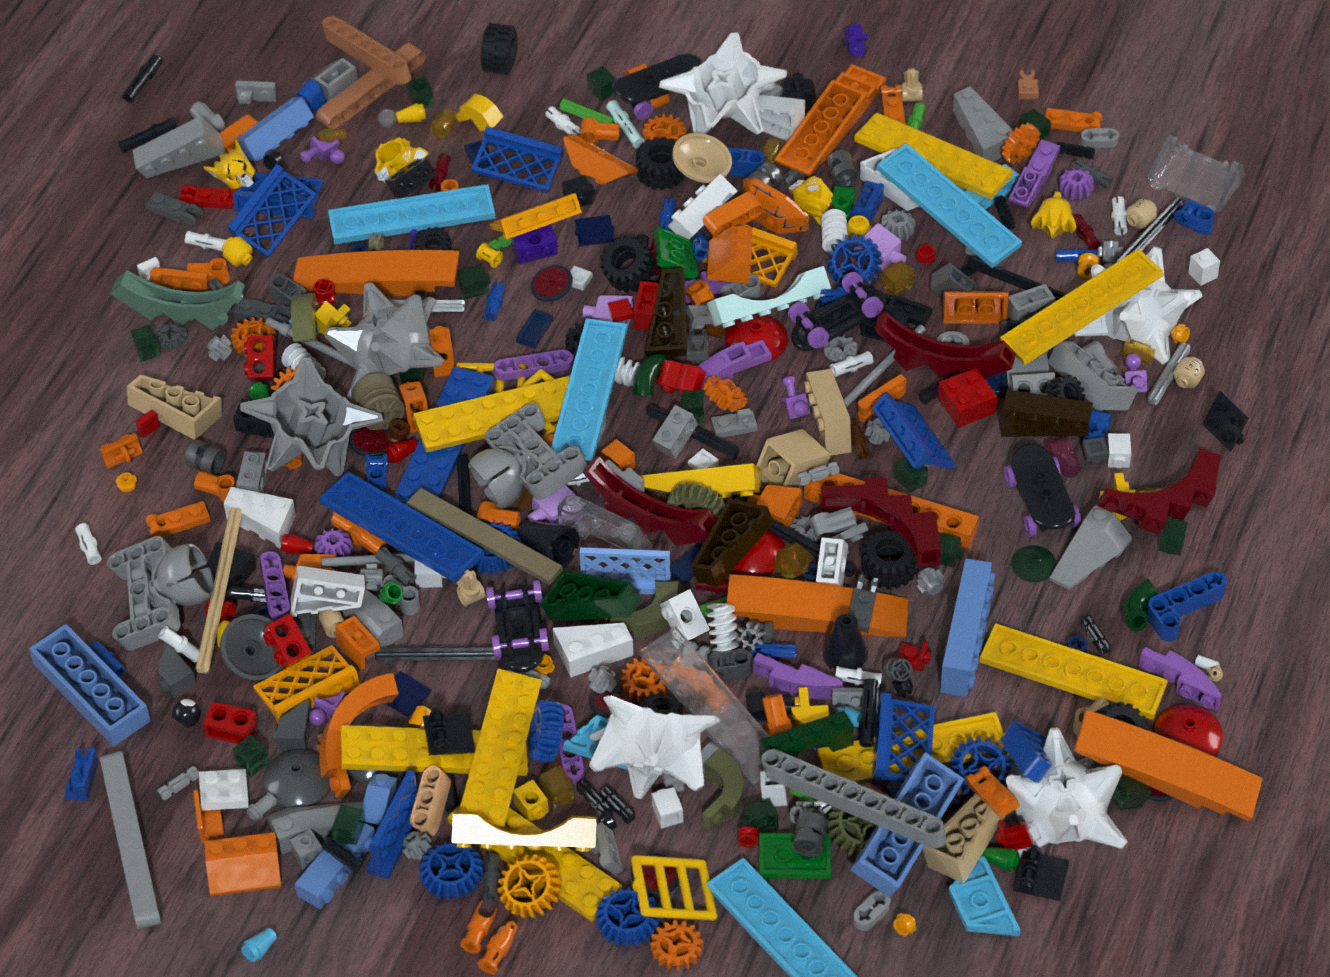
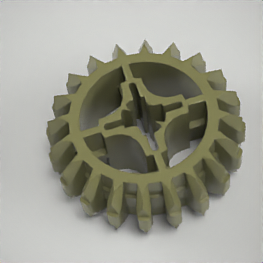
[667,482,725,519]
[827,807,877,857]

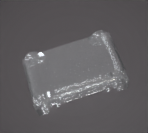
[1147,135,1245,213]
[557,495,653,571]

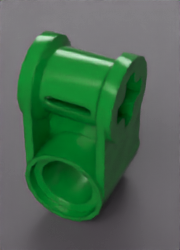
[832,185,855,220]

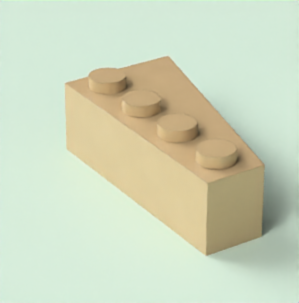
[803,369,851,456]
[127,375,222,440]
[922,794,1006,883]

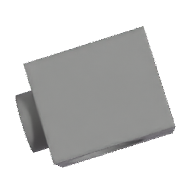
[290,829,322,872]

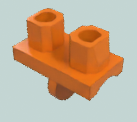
[100,433,143,469]

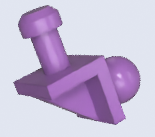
[300,136,345,164]
[1122,354,1147,392]
[780,376,811,419]
[309,691,357,726]

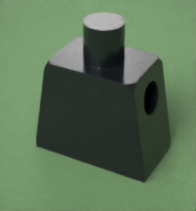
[780,72,817,116]
[205,541,256,591]

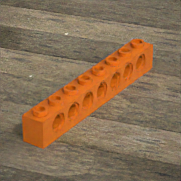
[804,466,979,549]

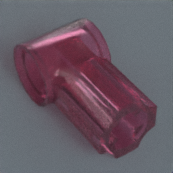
[1045,436,1082,478]

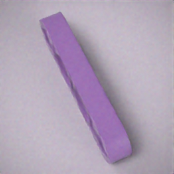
[493,350,573,380]
[260,551,290,621]
[559,704,584,784]

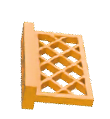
[490,193,582,240]
[702,224,798,288]
[253,645,360,723]

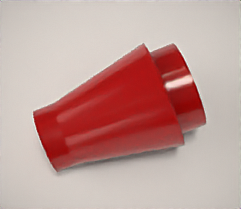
[384,438,417,463]
[280,533,314,554]

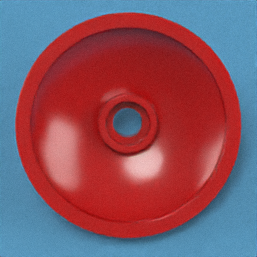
[725,314,788,364]
[731,531,785,577]
[1153,705,1223,756]

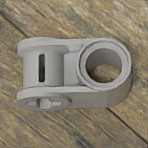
[720,274,761,300]

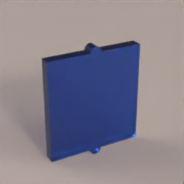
[574,215,615,247]
[386,671,431,717]

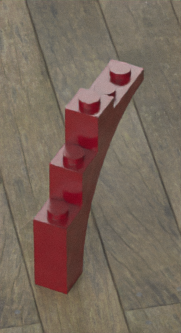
[875,311,1016,379]
[1098,448,1221,535]
[583,456,717,546]
[821,477,941,566]

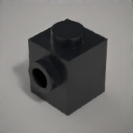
[562,176,595,207]

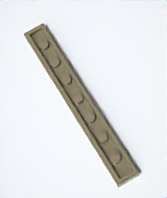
[407,488,563,585]

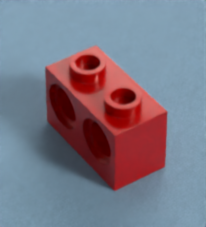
[633,281,659,330]
[244,335,276,381]
[262,613,312,669]
[203,702,258,746]

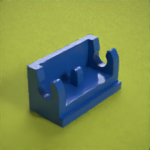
[849,181,884,224]
[64,748,99,801]

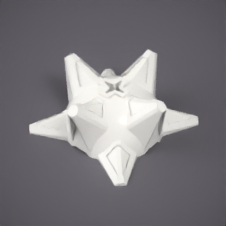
[659,33,787,135]
[1074,246,1202,365]
[589,696,720,799]
[994,728,1128,858]

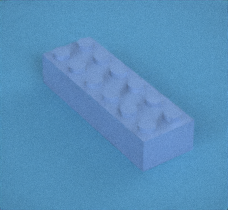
[940,558,995,697]
[29,624,150,747]
[850,752,964,897]

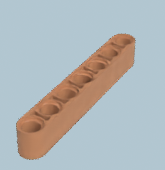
[322,16,411,84]
[315,43,426,130]

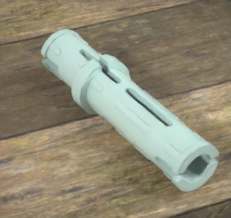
[606,100,645,148]

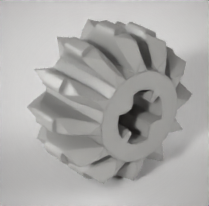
[880,209,915,241]

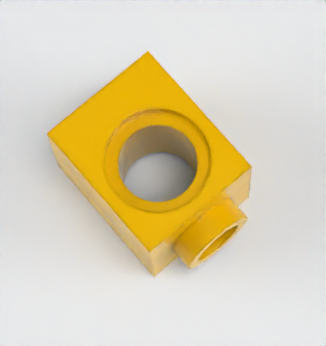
[513,780,549,822]

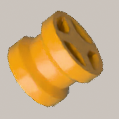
[1077,253,1099,279]

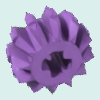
[1059,168,1094,201]
[315,528,353,557]

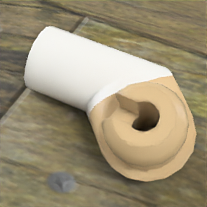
[1195,655,1223,681]

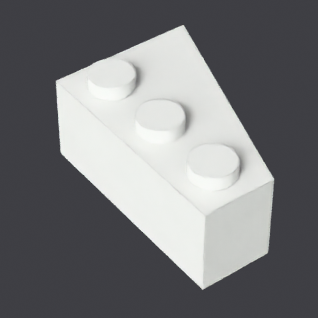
[757,94,805,141]
[860,148,919,211]
[668,174,737,239]
[224,487,296,549]
[290,565,365,617]
[553,623,633,678]

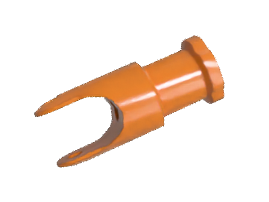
[460,900,498,954]
[477,921,517,975]

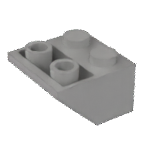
[303,58,358,102]

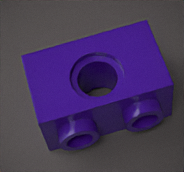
[511,224,558,264]

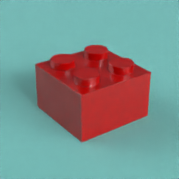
[938,367,997,428]

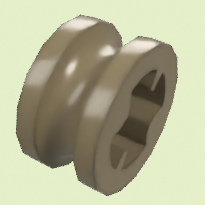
[368,233,384,251]

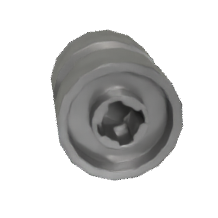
[826,150,859,187]
[747,161,782,188]
[185,440,225,475]
[792,812,828,857]

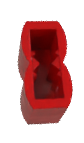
[656,360,707,398]

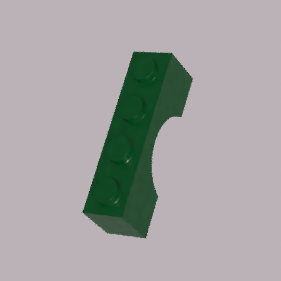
[759,711,854,762]

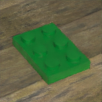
[654,226,698,280]
[759,833,831,879]

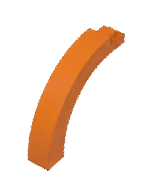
[319,673,398,798]

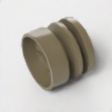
[351,373,405,430]

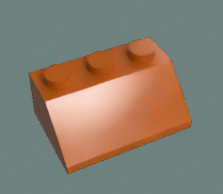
[707,226,753,284]
[943,291,1009,324]
[204,832,282,896]

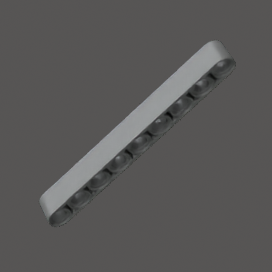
[761,749,946,849]
[99,751,161,930]

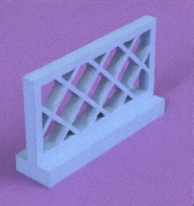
[580,548,671,594]

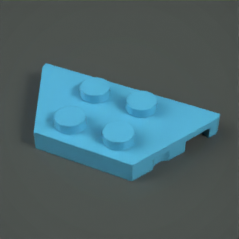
[562,715,629,771]
[948,856,1021,936]

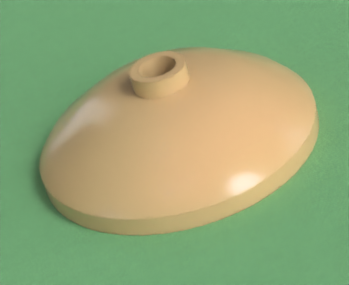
[672,133,732,183]

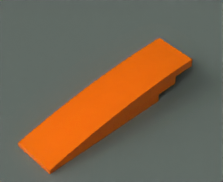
[774,64,886,176]
[293,250,460,296]
[727,574,908,638]
[1074,710,1263,821]

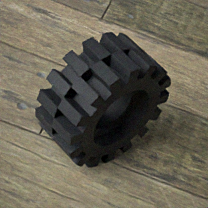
[414,227,452,251]
[1045,374,1086,401]
[642,693,683,715]

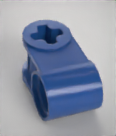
[296,79,327,114]
[1174,199,1215,235]
[1081,409,1112,444]
[365,453,389,492]

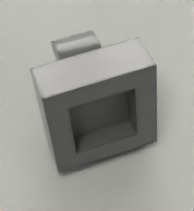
[1082,437,1109,465]

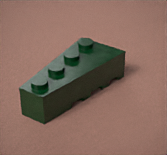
[540,570,642,621]

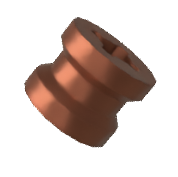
[385,419,410,444]

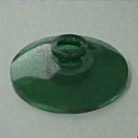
[1012,545,1056,582]

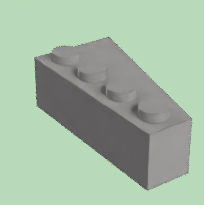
[953,86,1013,161]
[133,116,225,178]
[1048,341,1139,411]

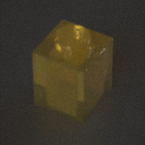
[881,260,915,296]
[773,542,812,579]
[539,765,574,808]

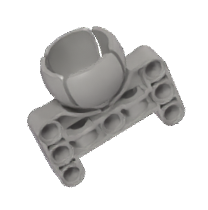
[468,403,587,508]
[107,536,214,651]

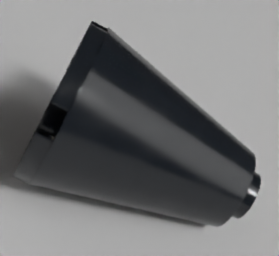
[518,520,580,568]
[823,614,868,670]

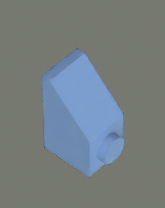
[359,774,397,825]

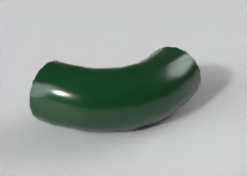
[633,353,670,395]
[1122,579,1158,632]

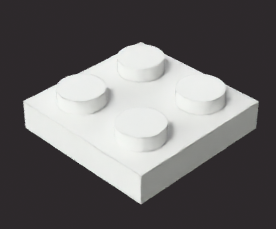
[199,769,248,811]

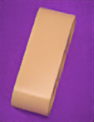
[410,765,451,837]

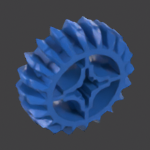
[826,234,883,286]
[464,520,521,576]
[528,700,564,763]
[949,736,1013,797]
[419,840,483,902]
[596,885,661,949]

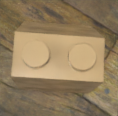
[756,429,831,488]

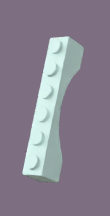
[707,266,831,328]

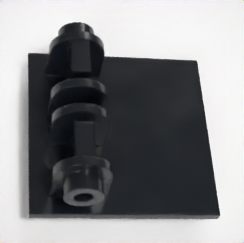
[1202,391,1249,451]
[423,707,475,755]
[1013,845,1070,901]

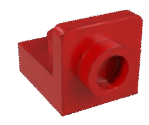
[897,641,932,672]
[996,820,1034,851]

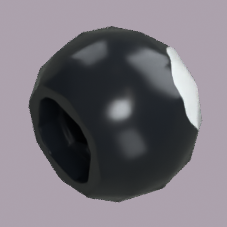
[172,699,201,728]

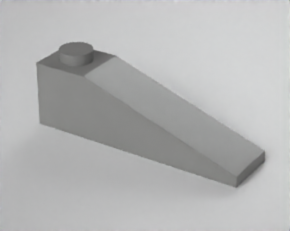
[1049,505,1132,590]
[341,589,404,659]
[266,802,368,854]

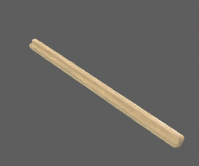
[196,508,242,674]

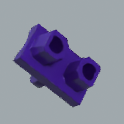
[842,24,869,57]

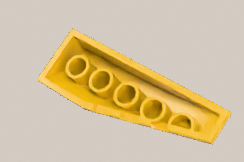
[640,463,762,500]

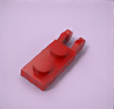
[178,185,237,209]

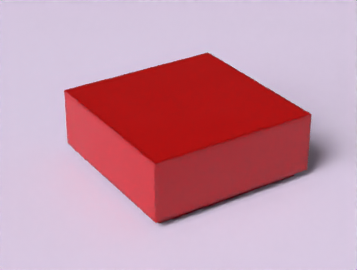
[608,299,633,322]
[135,410,160,438]

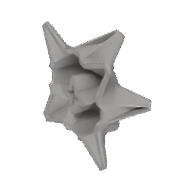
[325,282,444,400]
[240,357,383,476]

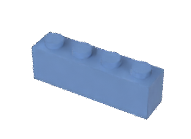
[234,97,314,161]
[295,815,375,909]

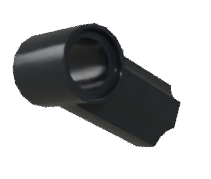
[746,692,792,722]

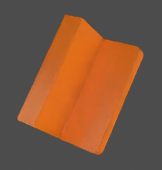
[335,616,380,670]
[193,790,225,844]

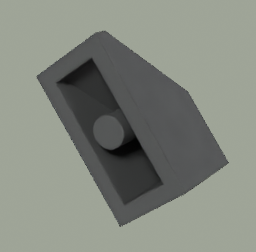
[931,263,978,298]
[158,644,196,699]
[273,700,312,751]

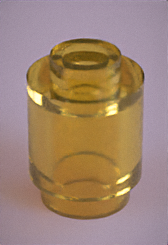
[430,109,457,138]
[1122,339,1155,365]

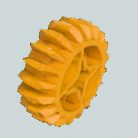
[498,854,562,919]

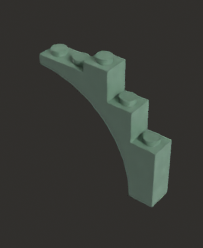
[110,270,245,330]

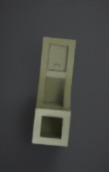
[291,293,320,343]
[610,581,678,639]
[702,749,743,831]

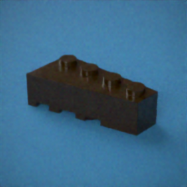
[645,268,688,357]
[1001,390,1093,437]
[691,499,774,587]

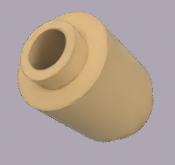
[318,609,345,638]

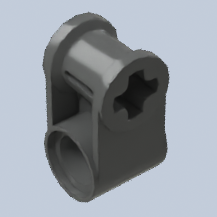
[269,274,308,307]
[707,649,752,682]

